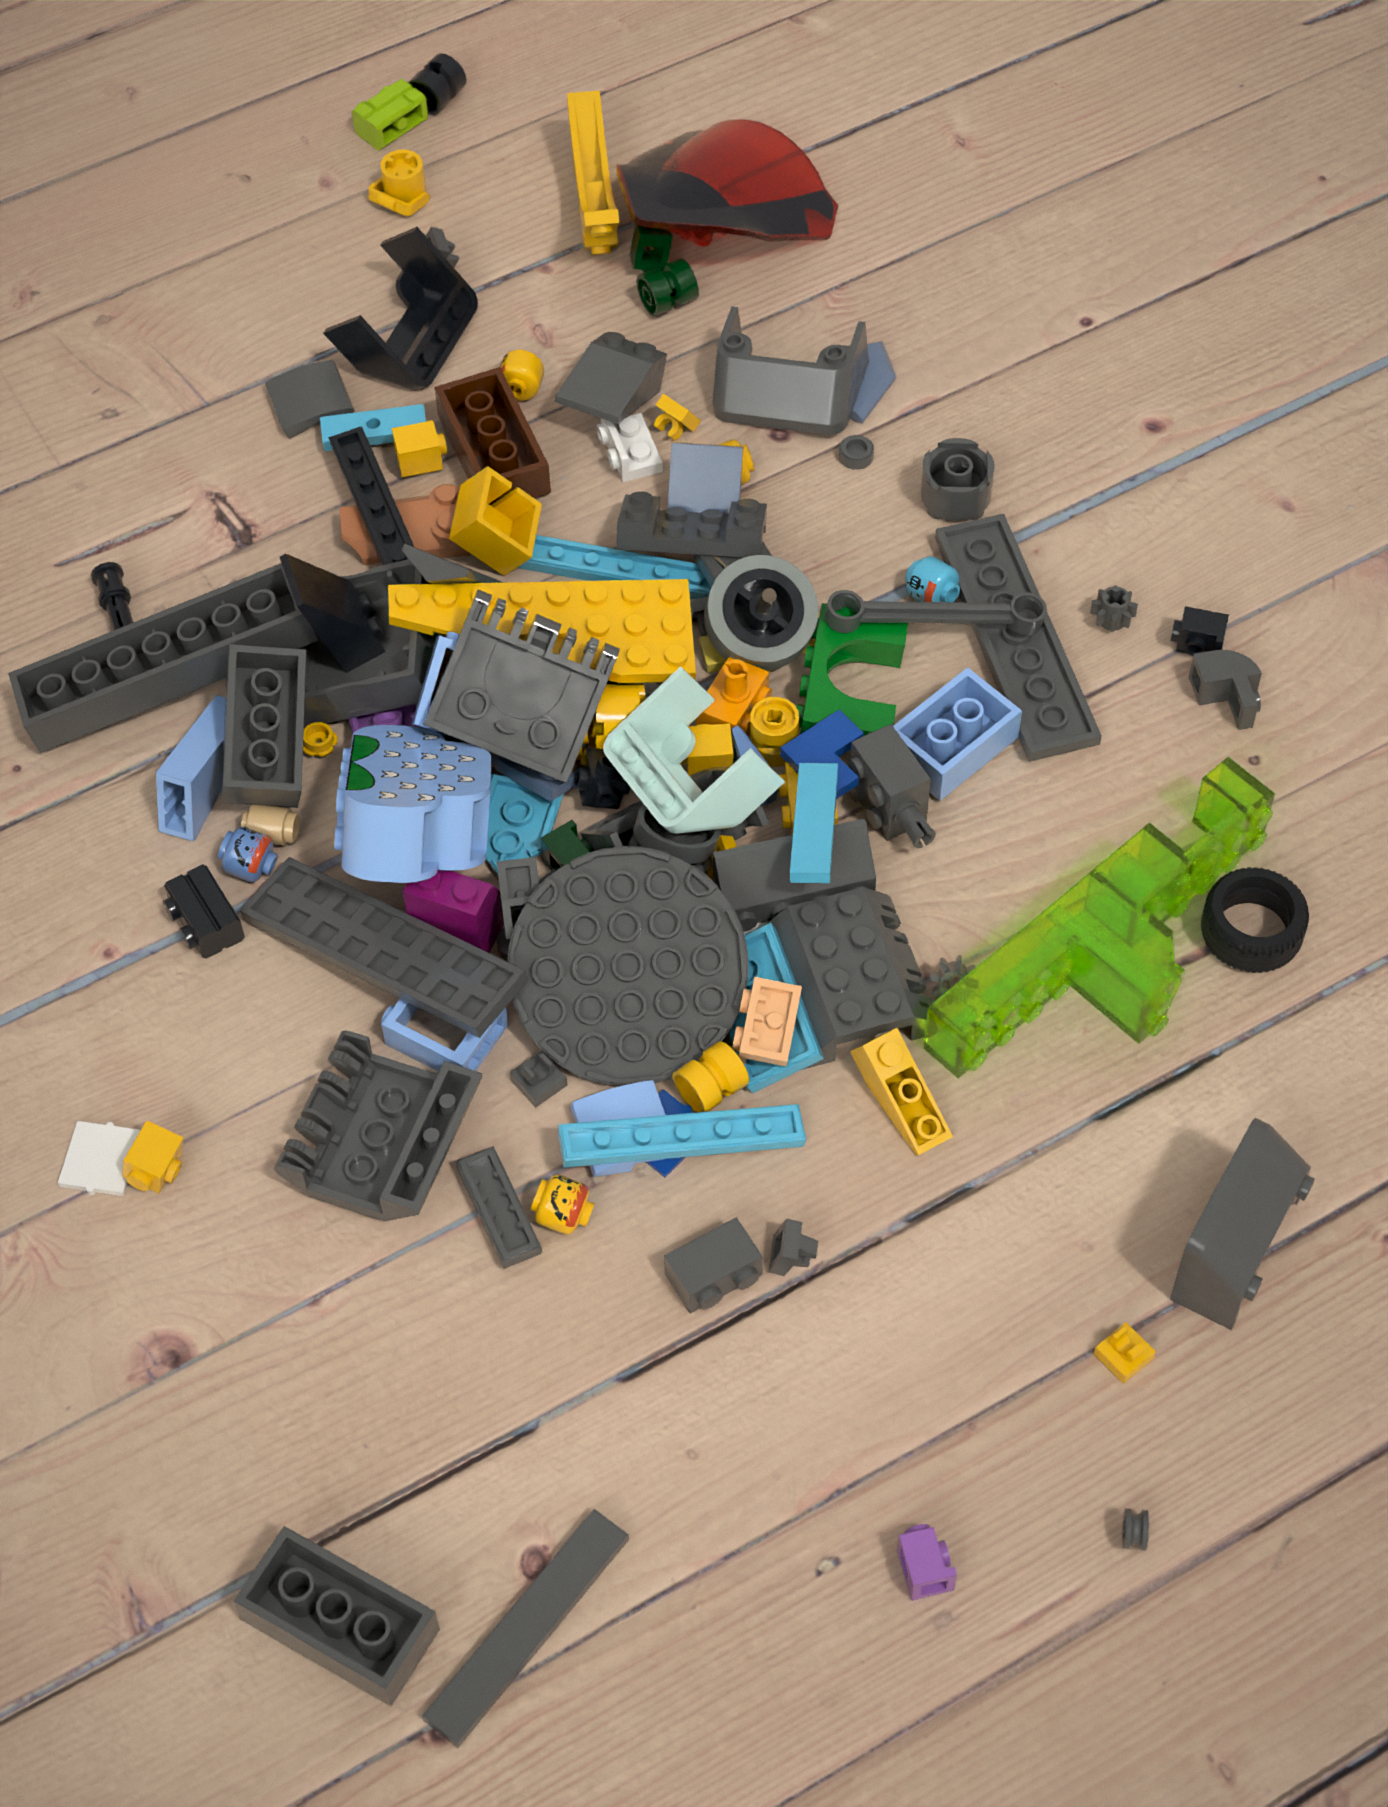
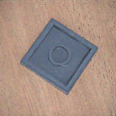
[668,442,743,514]

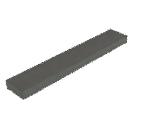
[422,1509,629,1748]

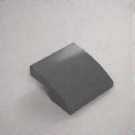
[265,360,355,438]

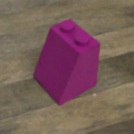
[403,870,504,953]

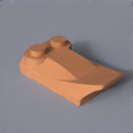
[340,484,470,565]

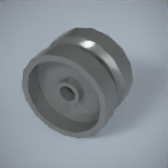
[628,804,721,876]

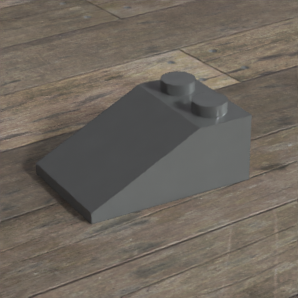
[555,332,667,424]

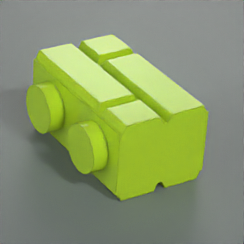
[352,78,428,151]

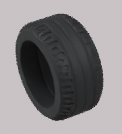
[1201,867,1309,973]

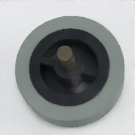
[704,555,818,671]

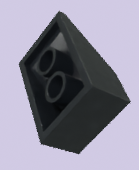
[279,554,385,673]

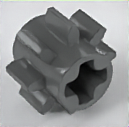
[1090,585,1138,632]
[930,955,979,1007]

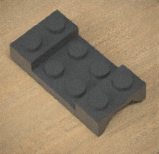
[617,491,767,558]

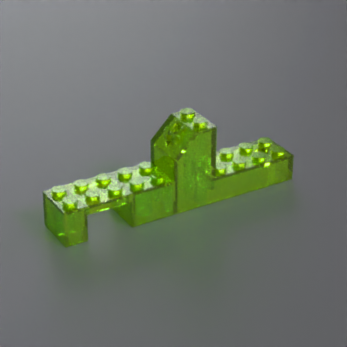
[924,757,1275,1079]

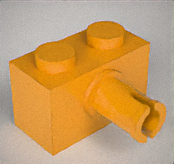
[696,656,772,736]

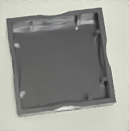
[299,559,438,728]

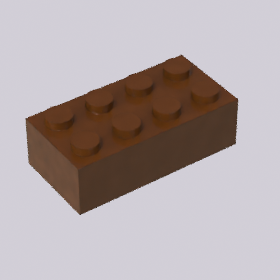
[434,367,551,505]

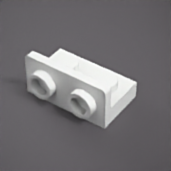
[596,413,663,482]

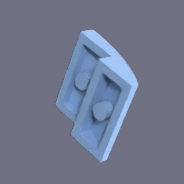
[570,1080,665,1177]

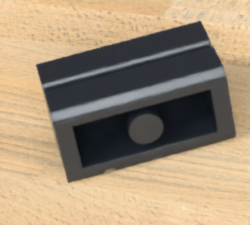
[163,864,245,959]

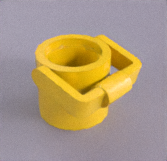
[368,149,430,216]

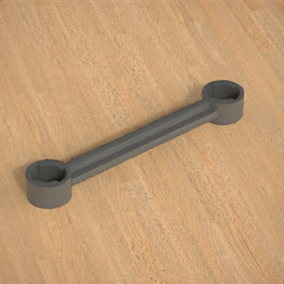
[825,590,1047,635]

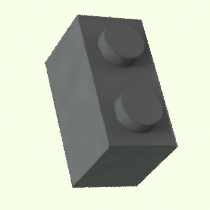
[664,1217,763,1313]

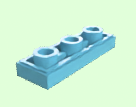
[320,404,426,451]

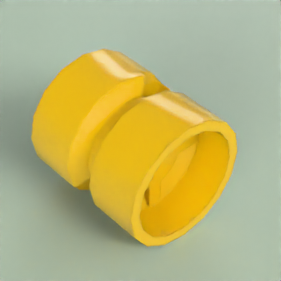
[750,697,799,767]
[672,1041,750,1113]

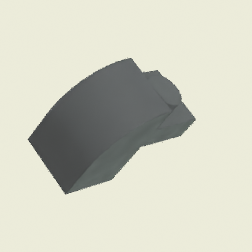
[1189,650,1262,730]

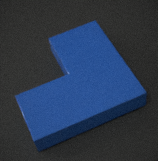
[780,709,864,799]

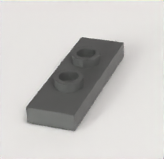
[456,1146,542,1269]

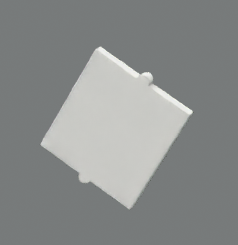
[58,1121,141,1196]

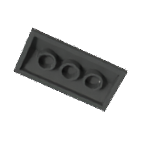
[401,544,503,584]

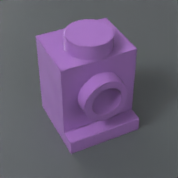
[897,1524,957,1601]

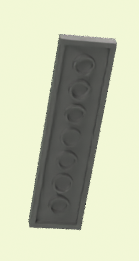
[935,513,1102,761]

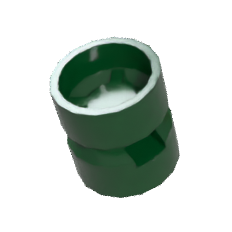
[636,258,699,317]

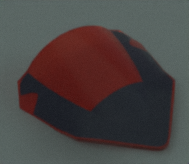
[616,119,839,247]

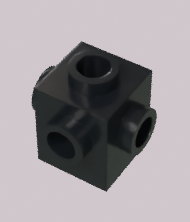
[574,747,631,809]

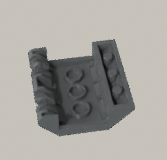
[764,887,942,1070]
[274,1030,482,1221]

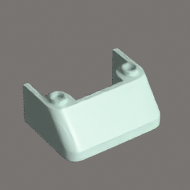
[603,666,785,834]

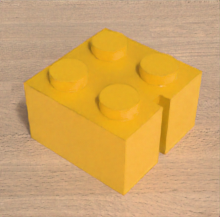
[449,466,542,576]

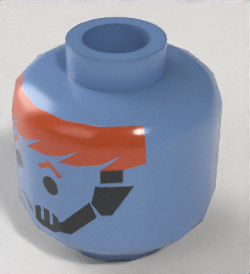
[217,826,278,882]

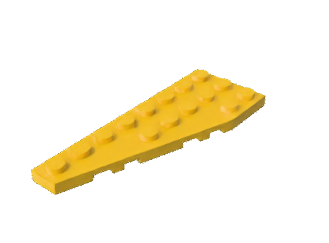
[388,579,696,683]

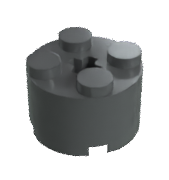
[921,438,994,521]

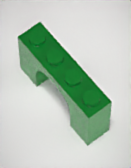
[797,603,908,751]

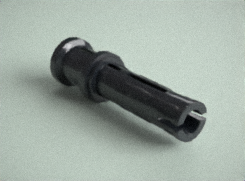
[91,562,134,631]

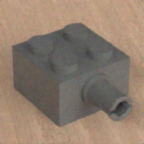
[848,724,936,848]

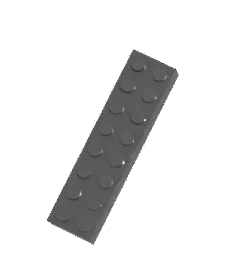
[8,563,318,753]

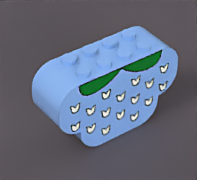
[334,725,491,883]

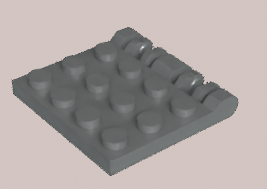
[423,589,620,783]

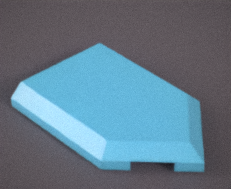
[486,774,564,876]

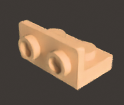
[732,977,802,1067]

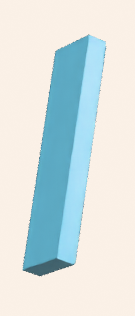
[790,763,838,883]

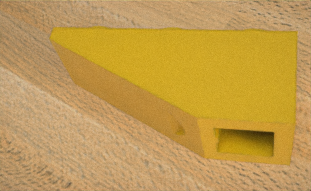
[850,1028,953,1156]

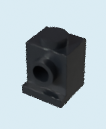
[1170,606,1229,656]

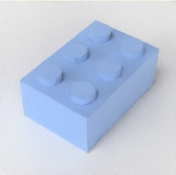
[893,667,1022,801]

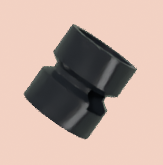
[408,53,467,115]

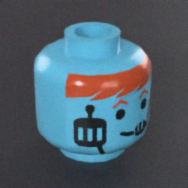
[905,556,960,602]

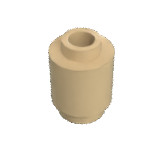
[241,805,300,846]

